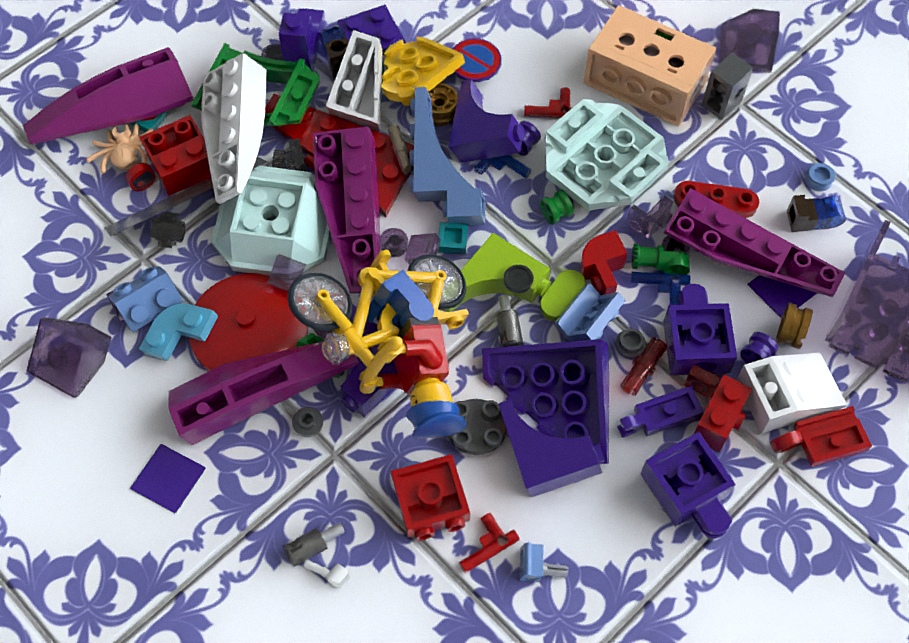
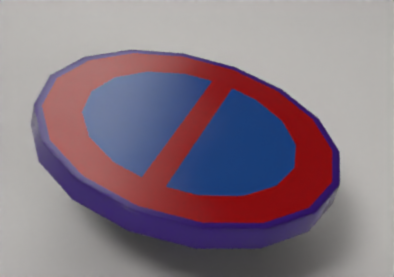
[453,38,502,82]

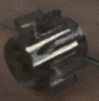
[150,211,186,248]

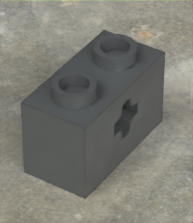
[701,53,753,120]

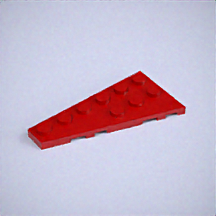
[265,94,414,217]

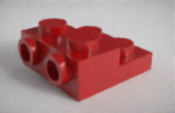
[391,454,470,541]

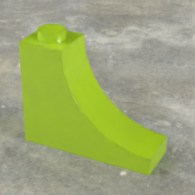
[441,233,551,312]

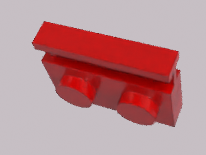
[793,406,872,467]

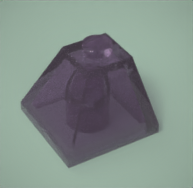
[718,8,780,73]
[26,317,112,398]

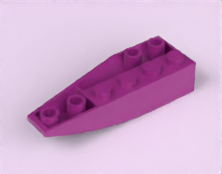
[23,47,194,145]
[313,126,380,294]
[664,188,845,297]
[168,338,359,445]

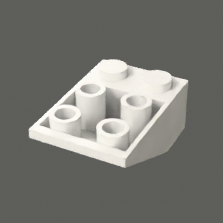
[736,353,847,434]

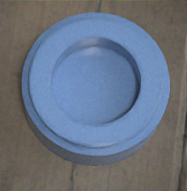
[805,163,835,191]

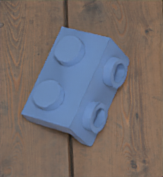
[108,266,183,332]
[555,284,626,342]

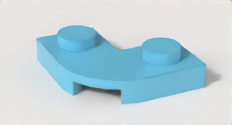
[139,303,218,361]

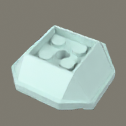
[545,99,669,211]
[211,166,331,279]

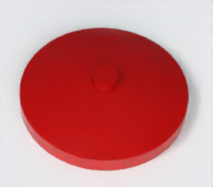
[189,273,308,372]

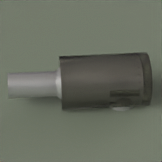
[496,294,524,347]
[282,522,345,567]

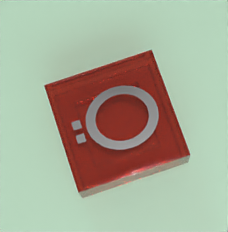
[684,365,721,399]

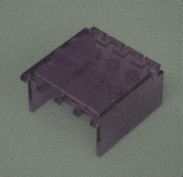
[825,220,909,382]

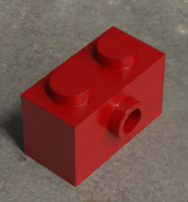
[694,375,752,453]

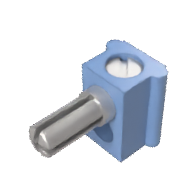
[519,542,568,582]

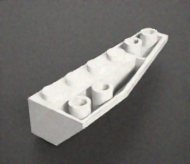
[201,53,266,204]

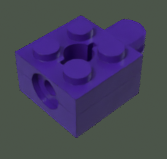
[663,284,737,375]
[640,432,736,539]

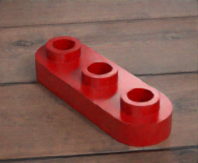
[673,181,760,218]

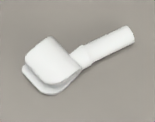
[304,560,350,588]

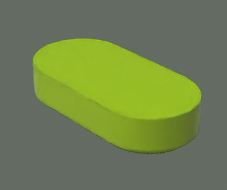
[540,270,585,321]

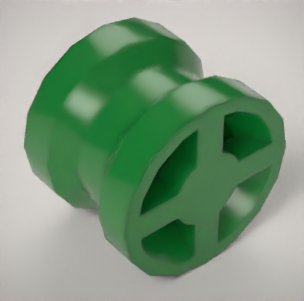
[540,190,574,225]

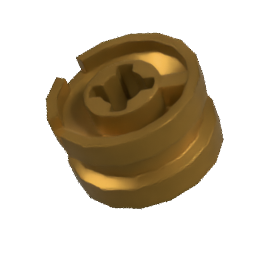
[428,83,458,126]
[776,303,813,349]

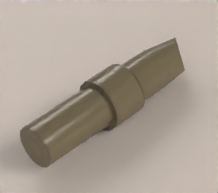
[388,125,411,175]

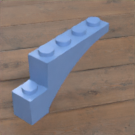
[409,87,485,226]

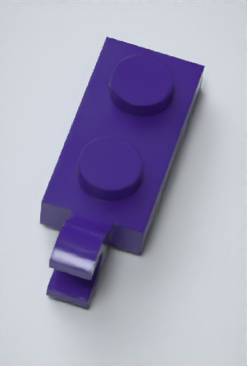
[617,386,704,438]

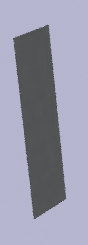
[104,157,268,237]

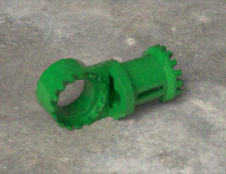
[631,243,690,277]

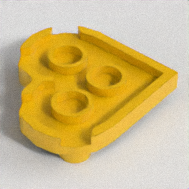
[381,37,465,106]

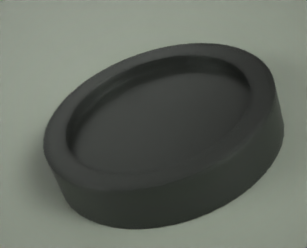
[504,265,534,293]

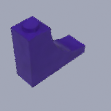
[278,8,325,72]
[448,79,525,163]
[340,304,397,417]
[498,399,605,497]

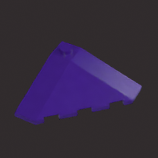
[482,339,609,464]

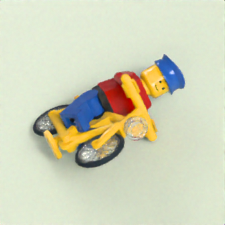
[288,250,469,439]

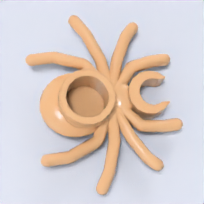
[86,124,154,174]

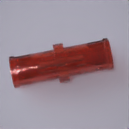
[620,337,668,396]

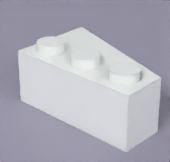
[326,30,382,132]

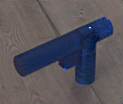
[474,155,532,178]
[631,271,690,305]

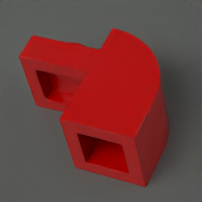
[579,230,628,295]

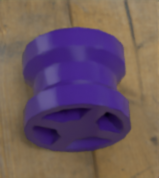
[517,121,541,156]
[740,332,779,364]

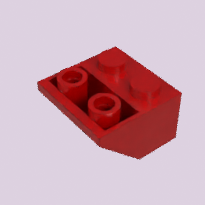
[139,115,211,196]

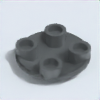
[447,399,507,455]

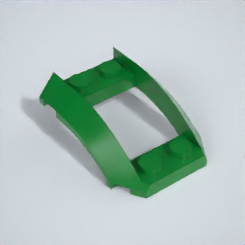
[191,43,320,126]

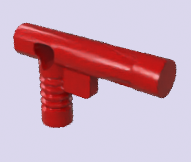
[524,87,572,118]
[459,513,520,573]

